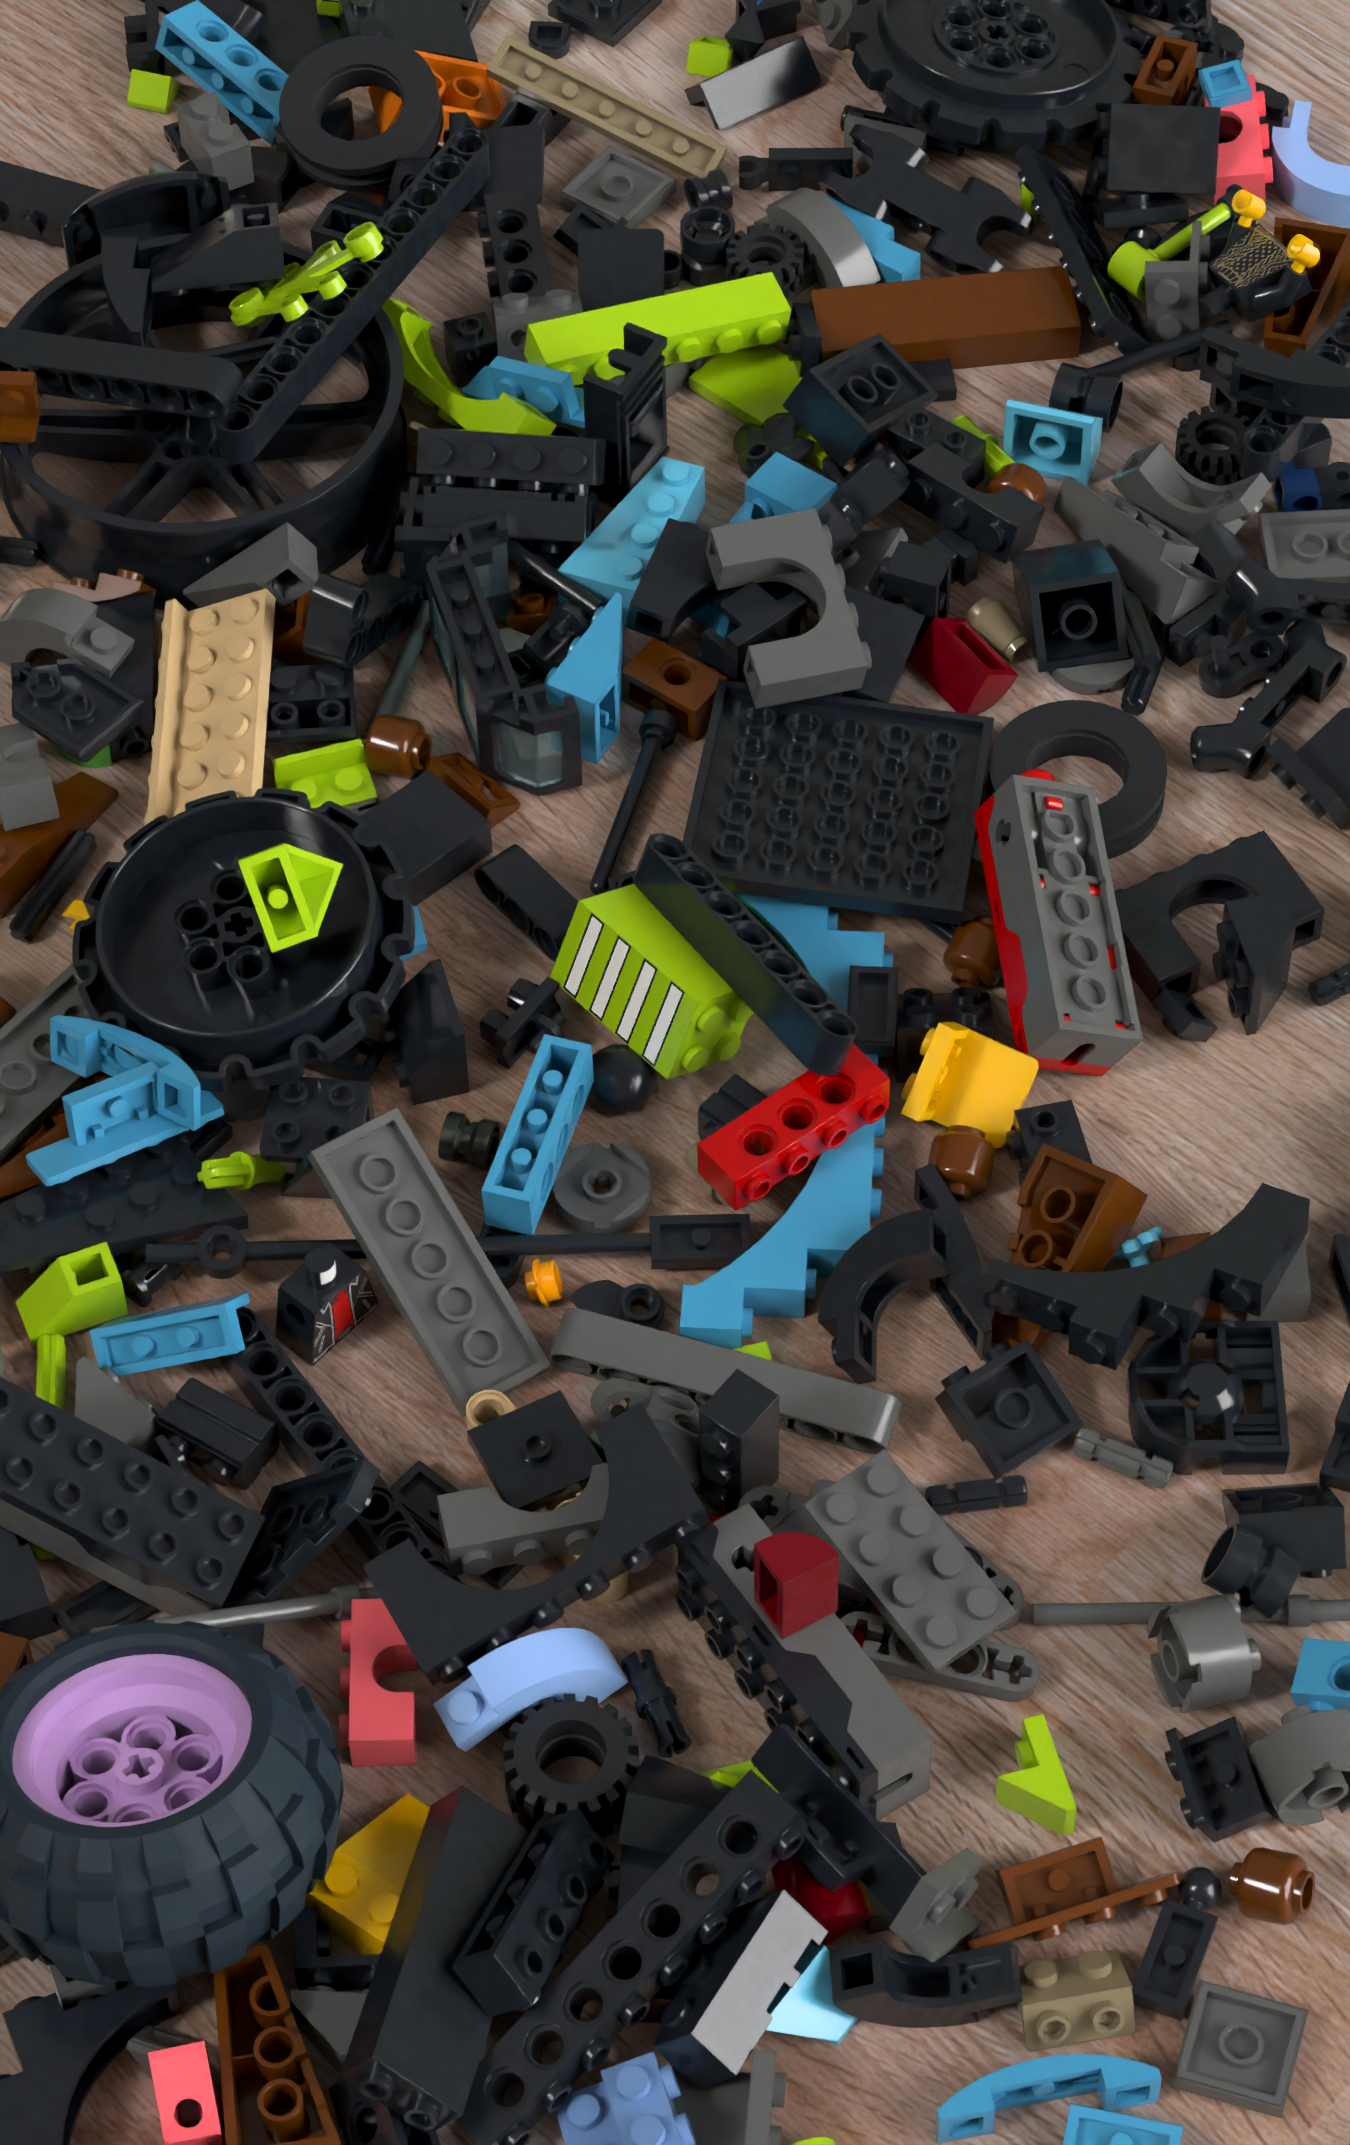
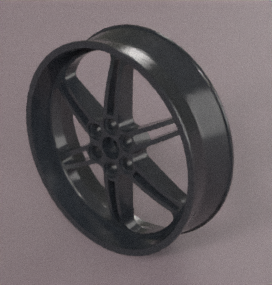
[0,233,410,611]

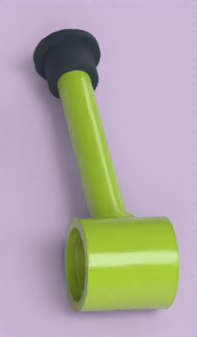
[1107,184,1243,301]

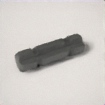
[1073,1427,1173,1489]

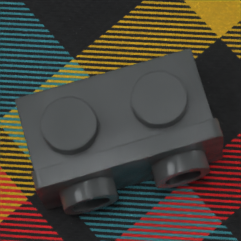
[889,1848,984,1962]

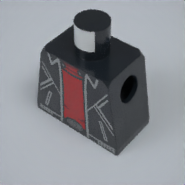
[275,1244,379,1366]

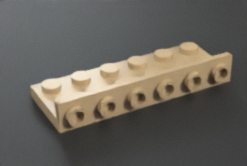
[145,588,276,825]

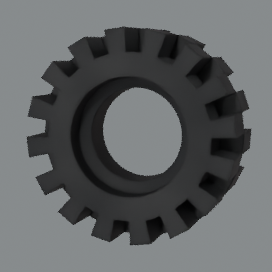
[726,224,804,298]
[1175,405,1250,486]

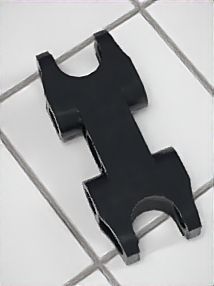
[819,124,1035,276]

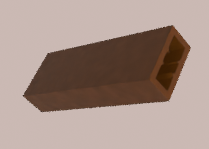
[810,266,1081,370]

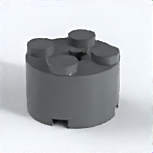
[1147,1593,1261,1713]
[1249,1706,1350,1825]

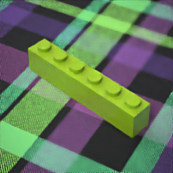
[524,272,791,386]

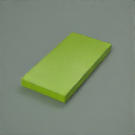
[689,344,833,470]

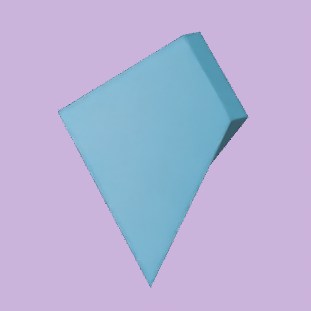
[766,1944,859,2046]

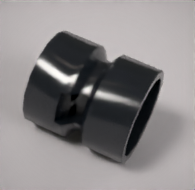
[680,206,735,287]
[1049,363,1124,433]
[1201,1522,1301,1619]

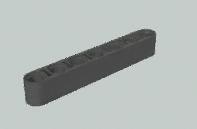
[549,1308,902,1455]

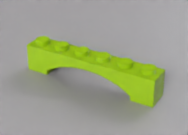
[382,296,557,435]

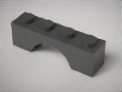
[437,1463,609,1577]

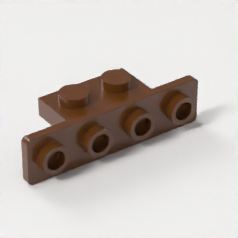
[962,1837,1180,1951]

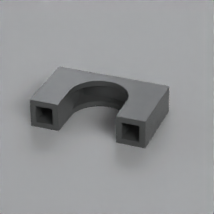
[705,508,872,709]

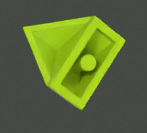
[238,843,343,953]

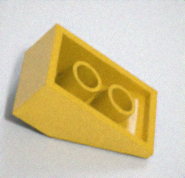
[305,1793,430,1955]

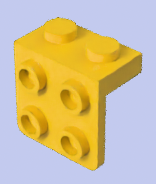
[901,1022,1039,1149]

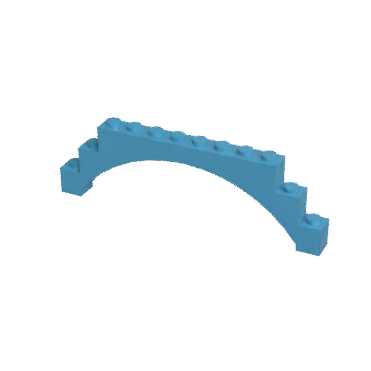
[680,892,893,1349]

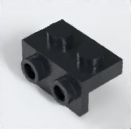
[1165,1716,1273,1843]

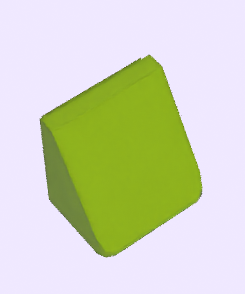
[686,35,736,77]

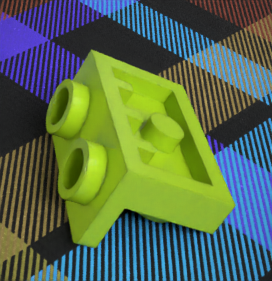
[272,739,379,808]

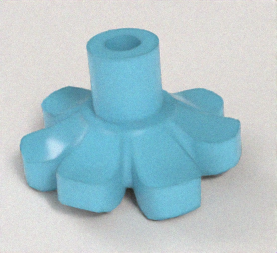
[1109,1227,1164,1267]

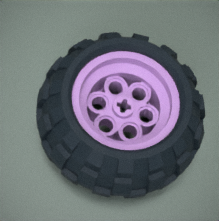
[0,1620,344,1988]

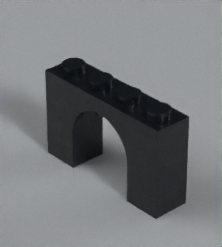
[1114,830,1325,1010]

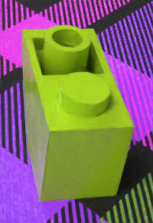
[16,1242,128,1346]

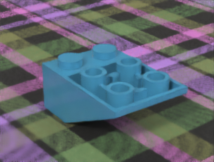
[544,592,624,765]

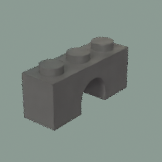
[0,722,60,831]

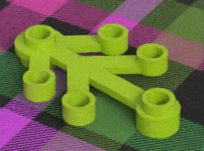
[229,222,384,328]

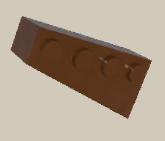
[1264,217,1350,358]
[213,1944,342,2145]

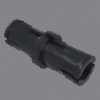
[621,1649,692,1757]

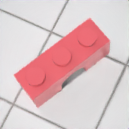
[1204,74,1273,205]
[339,1599,418,1767]

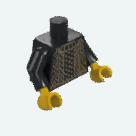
[1199,189,1320,322]

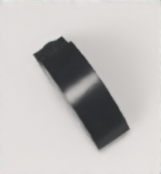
[829,1939,1023,2028]

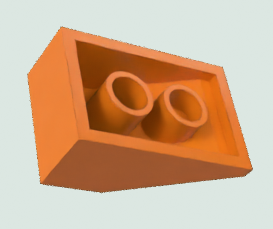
[367,50,507,142]

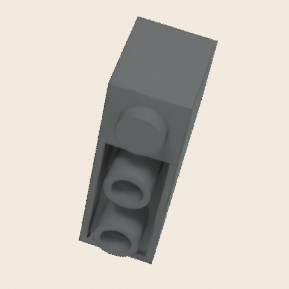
[183,522,319,608]

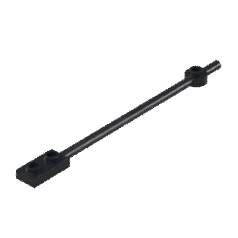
[146,1214,752,1279]

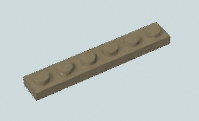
[486,35,727,179]

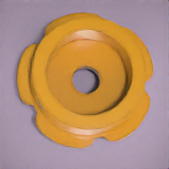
[524,1259,564,1308]

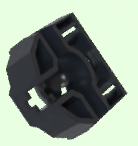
[1126,1319,1290,1475]

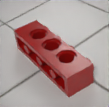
[697,1043,890,1211]

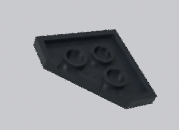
[220,1459,380,1609]

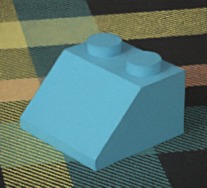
[1003,400,1103,486]

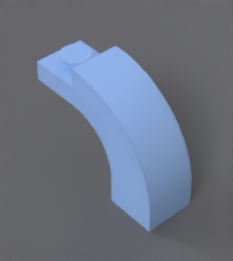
[1269,100,1350,228]
[433,1628,628,1752]

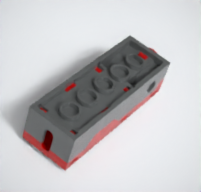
[974,769,1143,1076]

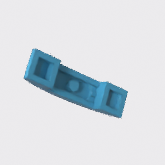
[50,1015,201,1131]
[935,2054,1162,2144]

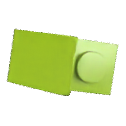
[995,1714,1077,1836]

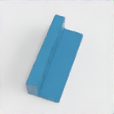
[90,1292,251,1377]

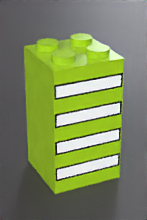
[550,884,753,1080]

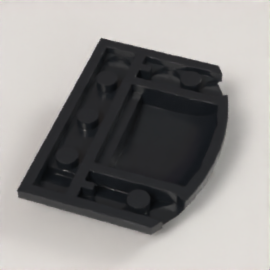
[60,171,231,270]

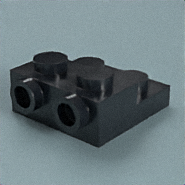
[935,1339,1084,1480]

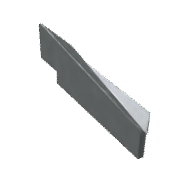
[1054,476,1220,625]

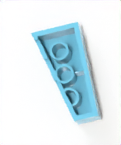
[558,457,705,625]

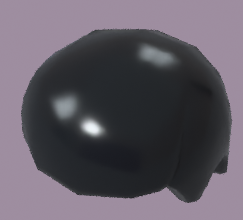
[586,1043,658,1116]

